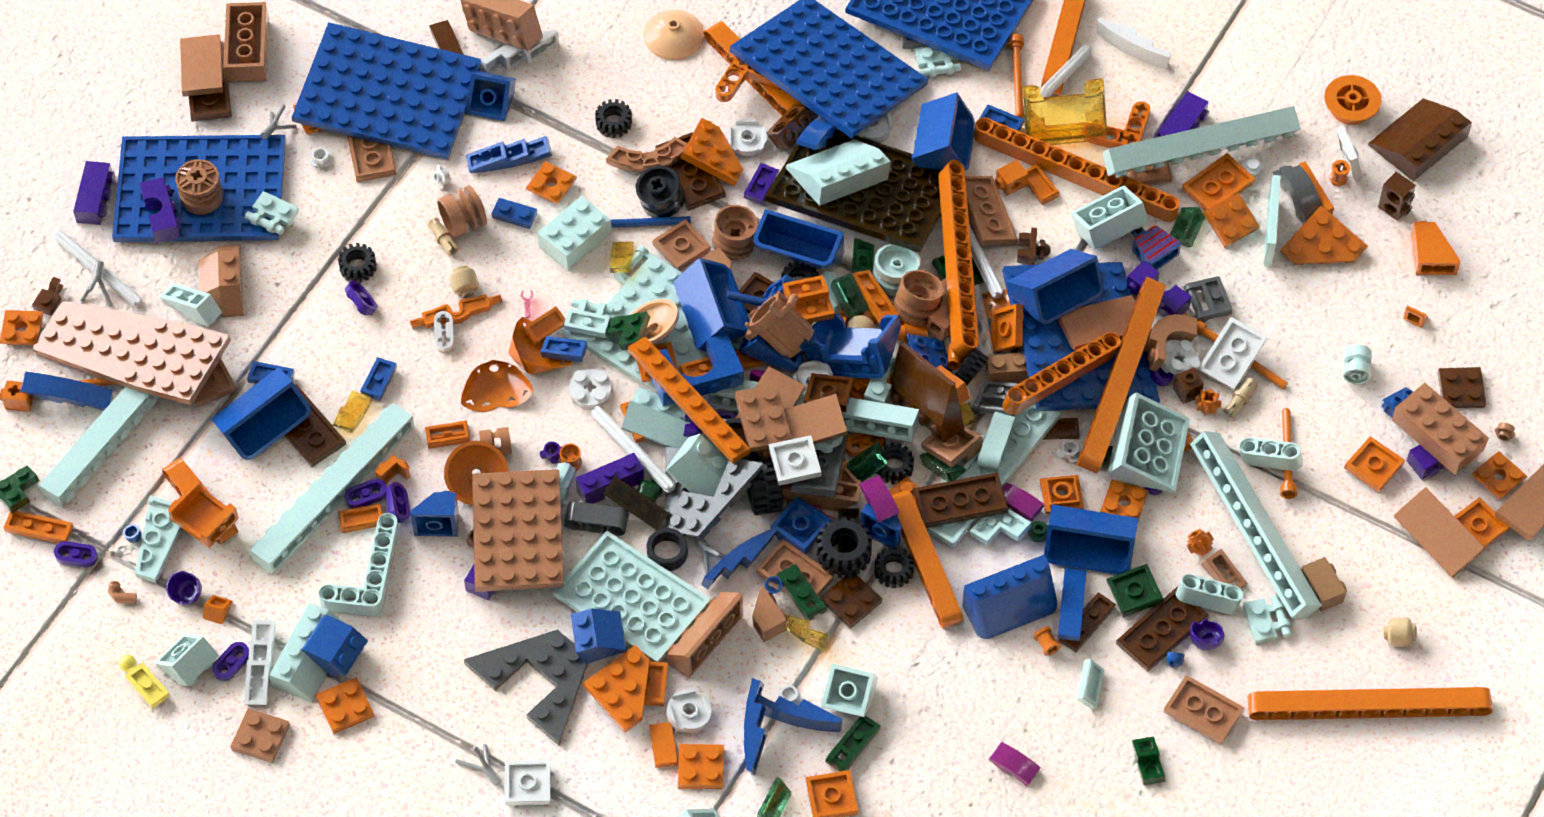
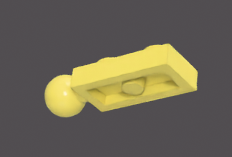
[119,655,170,709]

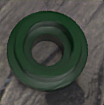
[1028,521,1048,542]

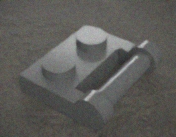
[1183,276,1233,323]
[972,380,1018,417]

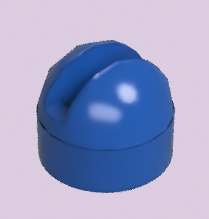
[123,524,142,543]
[765,576,783,594]
[1166,652,1185,668]

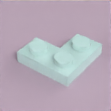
[970,509,1031,546]

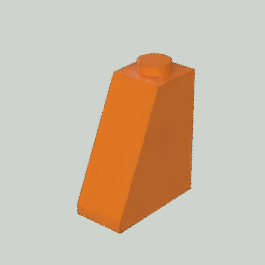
[1411,221,1460,275]

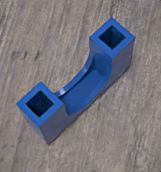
[649,333,744,406]

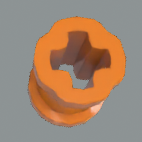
[1329,160,1350,187]
[1034,626,1061,656]

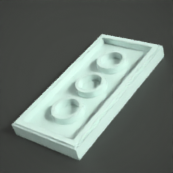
[1263,175,1281,267]

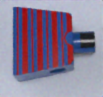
[1131,225,1181,270]

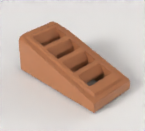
[1201,549,1248,589]

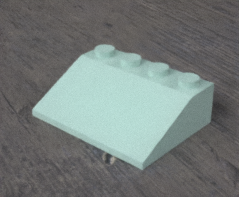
[786,139,891,206]
[1108,392,1190,492]

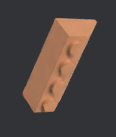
[667,592,743,679]

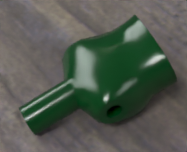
[638,478,663,502]

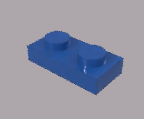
[979,104,1024,131]
[491,197,538,229]
[541,336,588,362]
[360,357,397,401]
[247,361,295,384]

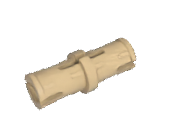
[427,218,459,256]
[1223,378,1258,418]

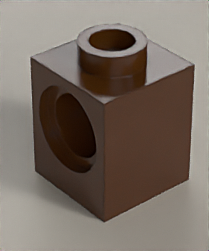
[1173,367,1204,404]

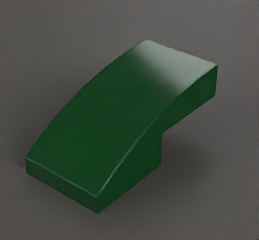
[1132,736,1165,786]

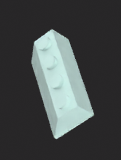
[269,602,345,703]

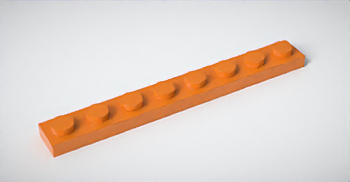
[628,336,750,464]

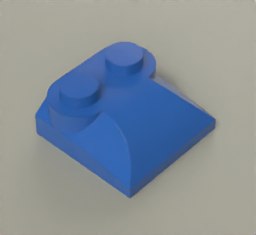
[770,496,832,554]

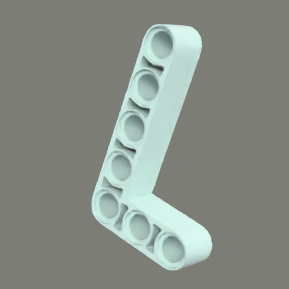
[318,513,399,617]

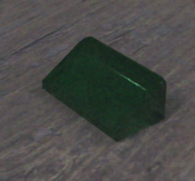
[1170,207,1205,247]
[852,238,874,274]
[830,273,869,321]
[846,442,888,483]
[919,452,966,482]
[757,777,791,817]

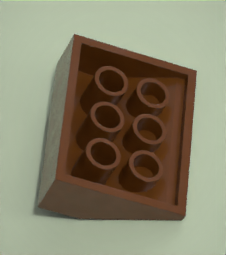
[1368,98,1472,182]
[890,342,965,442]

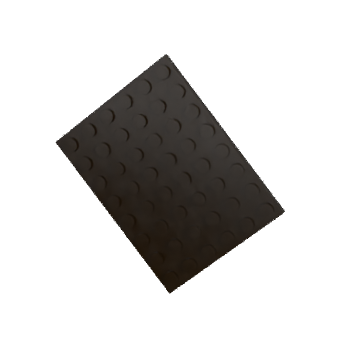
[765,129,941,253]

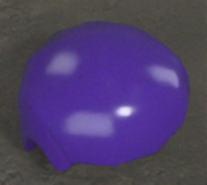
[166,571,202,606]
[1190,619,1225,651]

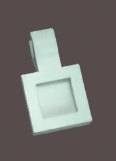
[864,367,892,403]

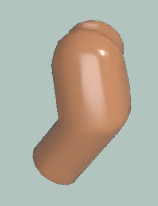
[108,581,137,604]

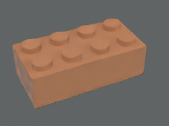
[460,0,543,51]
[223,2,269,82]
[1392,382,1489,475]

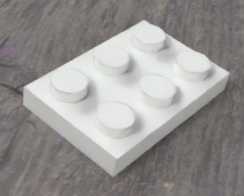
[1198,317,1268,391]

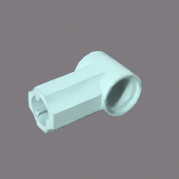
[556,462,576,506]

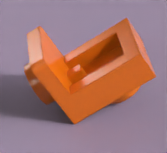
[375,455,410,484]

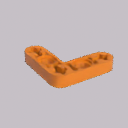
[715,57,781,102]
[1082,101,1151,148]

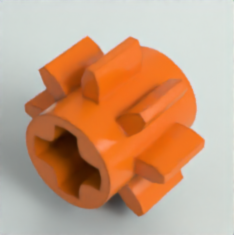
[1194,388,1222,416]
[1186,529,1214,556]

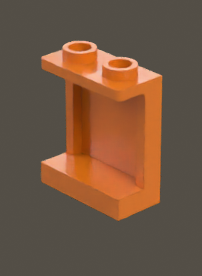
[168,480,239,548]

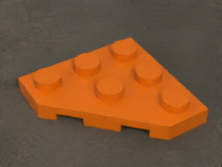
[680,117,743,187]
[1279,206,1368,265]
[583,645,650,733]

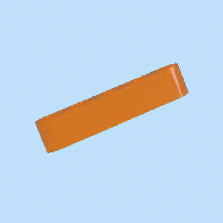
[162,458,239,544]

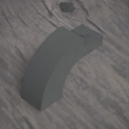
[1272,165,1322,222]

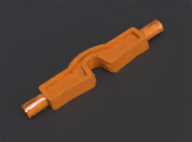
[410,294,502,329]

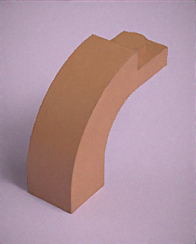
[924,270,951,341]
[1143,314,1197,372]

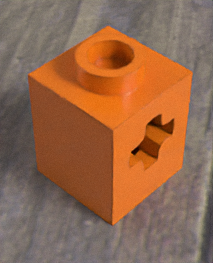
[995,160,1028,196]
[0,380,34,412]

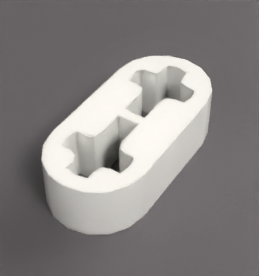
[434,311,454,352]

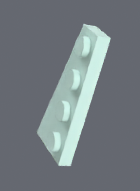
[135,495,182,583]

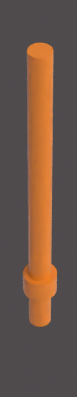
[1183,313,1288,390]

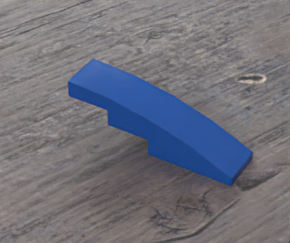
[796,116,837,150]
[465,136,553,173]
[20,371,113,411]
[701,528,777,590]
[1057,568,1087,641]
[744,678,768,775]
[759,695,842,732]

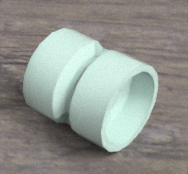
[1343,344,1372,384]

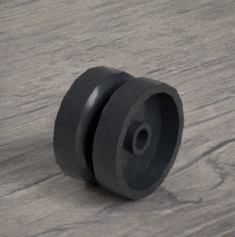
[635,165,685,218]

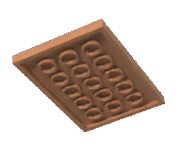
[472,469,564,592]

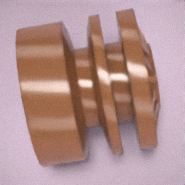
[175,159,223,215]
[437,185,487,239]
[712,205,758,260]
[893,270,944,326]

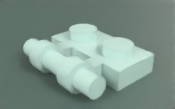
[914,46,961,78]
[245,191,299,235]
[564,299,614,338]
[1242,595,1292,645]

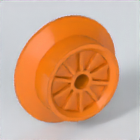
[1324,75,1381,125]

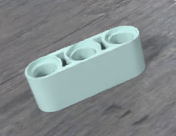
[977,412,1016,470]
[1239,437,1303,471]
[1176,574,1243,614]

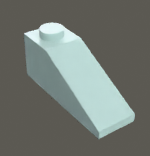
[160,283,222,326]

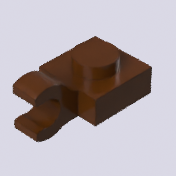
[32,277,63,316]

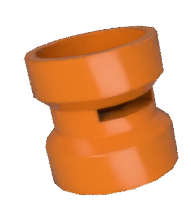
[559,443,582,471]

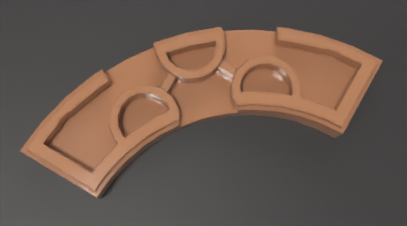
[606,137,688,172]

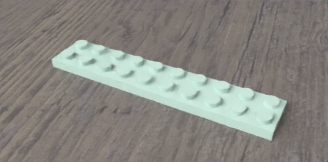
[926,404,1066,548]

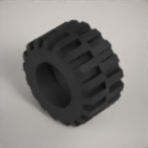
[747,458,783,516]
[817,517,872,578]

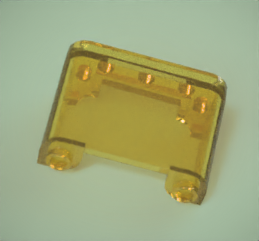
[1022,78,1107,145]

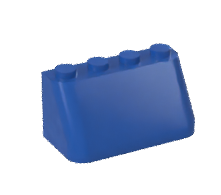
[912,92,975,171]
[754,209,845,269]
[1006,249,1104,324]
[673,258,750,352]
[211,367,311,460]
[1044,505,1138,575]
[962,555,1057,639]

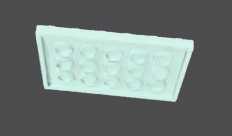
[553,531,711,662]

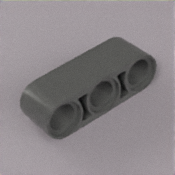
[564,502,629,536]

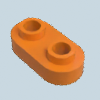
[845,433,886,457]

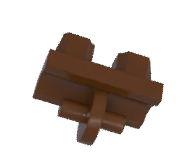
[1017,227,1051,265]

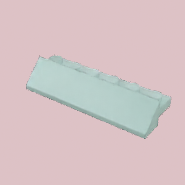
[622,386,748,460]

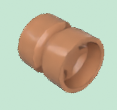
[479,427,512,455]

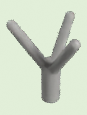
[260,104,297,139]
[80,261,113,307]
[694,538,726,574]
[455,744,502,786]

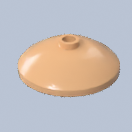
[644,10,704,60]
[630,299,679,345]

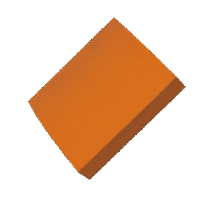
[782,275,835,323]

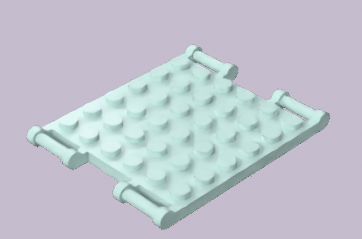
[562,245,751,392]

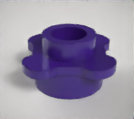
[540,441,562,464]

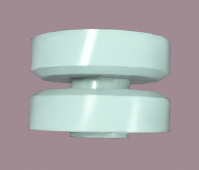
[873,243,920,296]

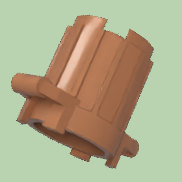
[745,291,814,358]

